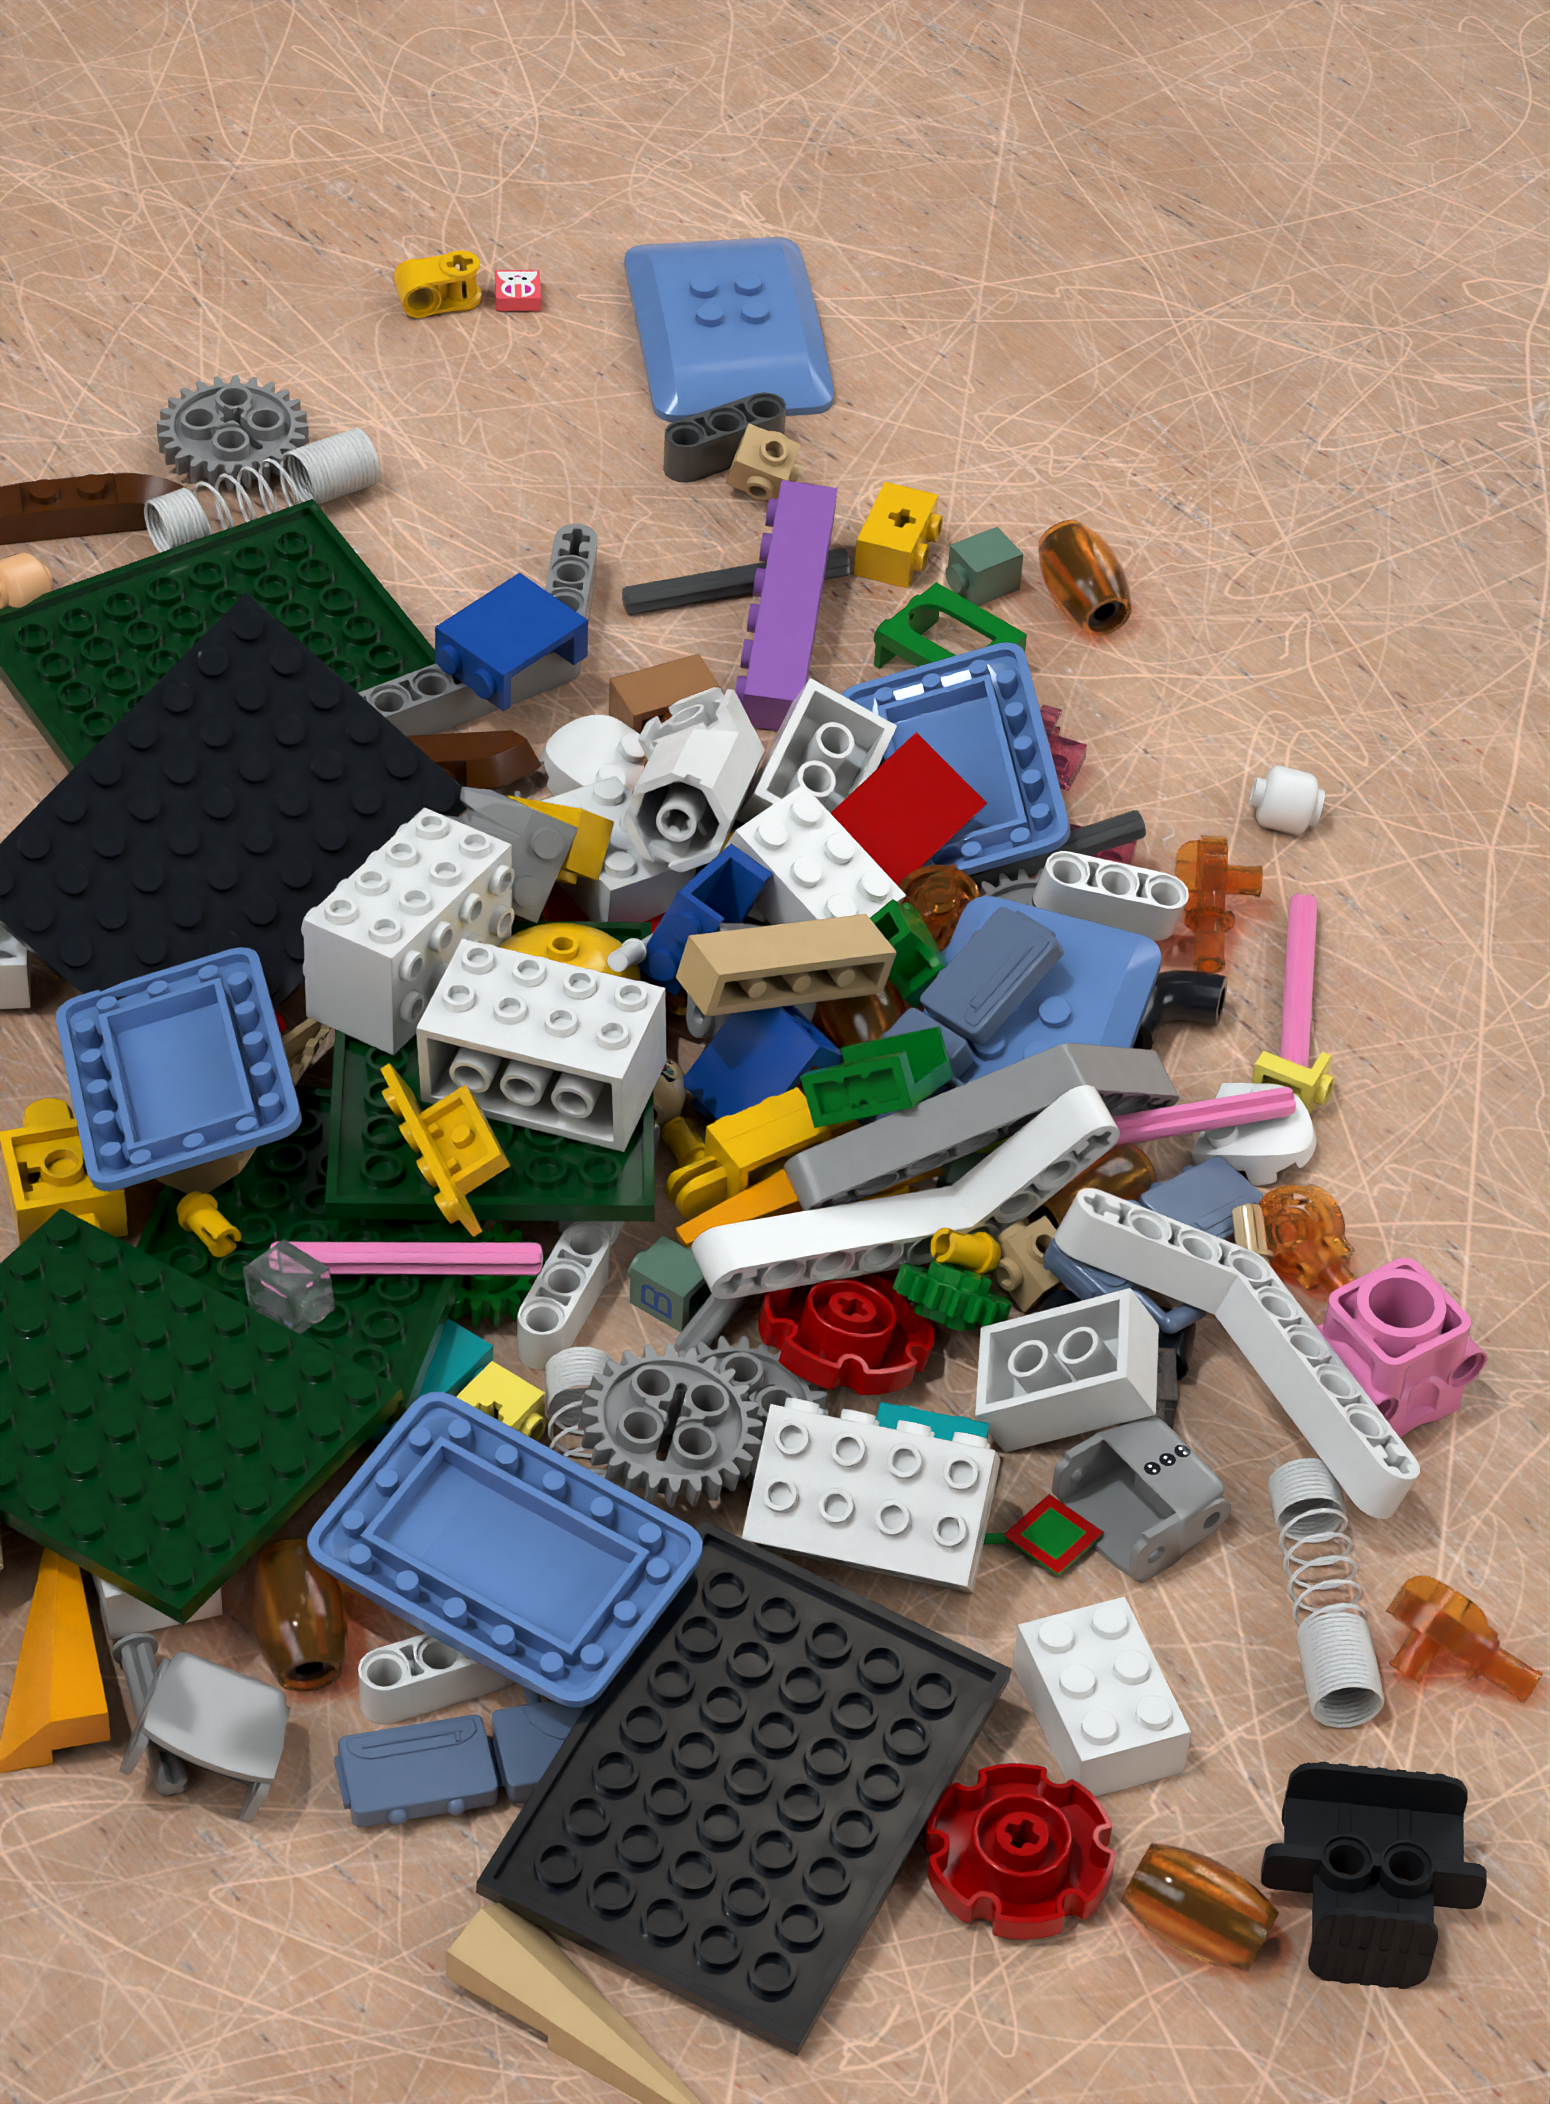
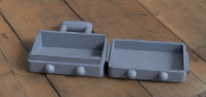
[857,907,1064,1127]
[1043,1156,1276,1334]
[334,1686,586,1827]

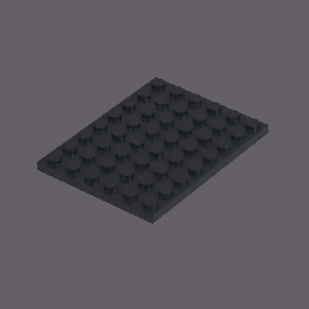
[0,592,467,1011]
[476,1519,1012,2056]

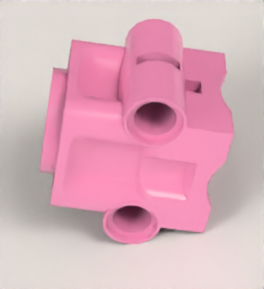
[1316,1258,1487,1438]

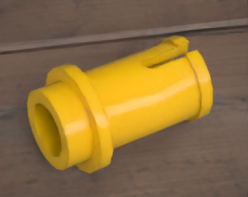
[661,1116,705,1169]
[177,1191,241,1257]
[930,1228,1001,1275]

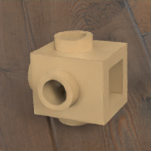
[725,424,803,501]
[993,1215,1065,1313]

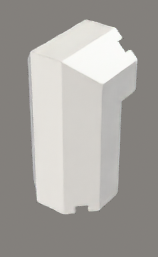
[622,687,765,873]

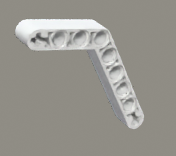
[691,1085,1120,1299]
[1054,1188,1420,1519]

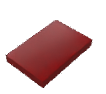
[831,732,987,888]

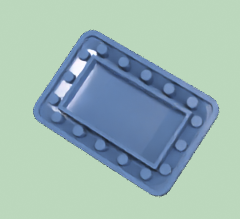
[624,237,834,422]
[841,642,1071,893]
[923,896,1161,1203]
[55,947,302,1191]
[307,1392,703,1707]

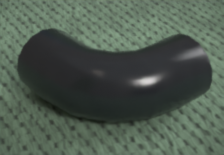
[1133,970,1228,1050]

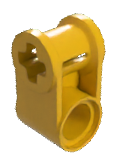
[393,250,482,318]

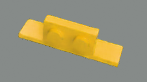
[380,1063,510,1237]

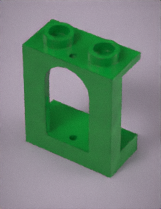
[874,582,1027,669]
[800,1026,954,1128]

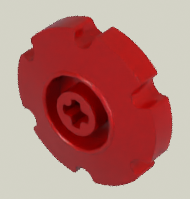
[758,1273,934,1395]
[925,1763,1116,1940]

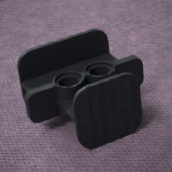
[1261,1762,1487,1989]

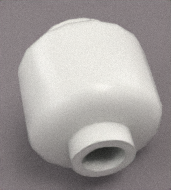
[1249,765,1325,836]

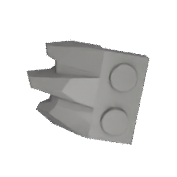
[444,787,578,923]

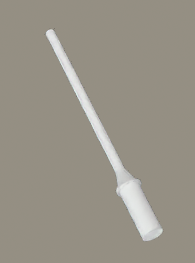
[607,932,654,972]

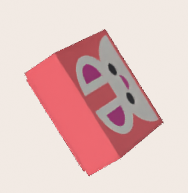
[495,270,541,311]

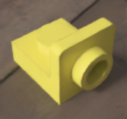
[1252,1051,1335,1115]

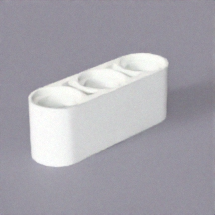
[1033,851,1189,941]
[517,1221,610,1370]
[358,1633,514,1725]

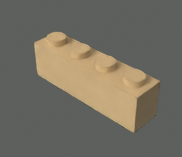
[676,914,897,1017]

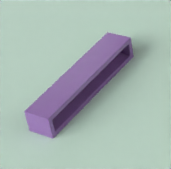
[735,480,838,731]

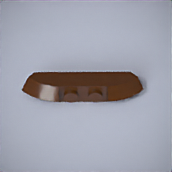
[0,472,189,545]
[406,730,542,791]

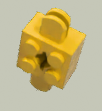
[664,1087,862,1220]
[0,1098,128,1246]

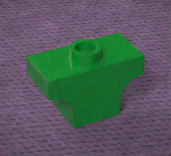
[870,899,948,1008]

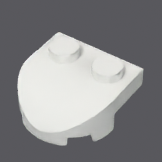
[540,715,648,796]
[1191,1083,1317,1186]

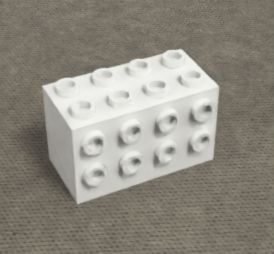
[301,807,515,1055]
[416,938,666,1152]
[742,1397,1001,1593]

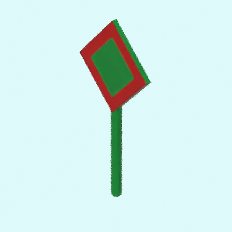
[983,1494,1104,1577]

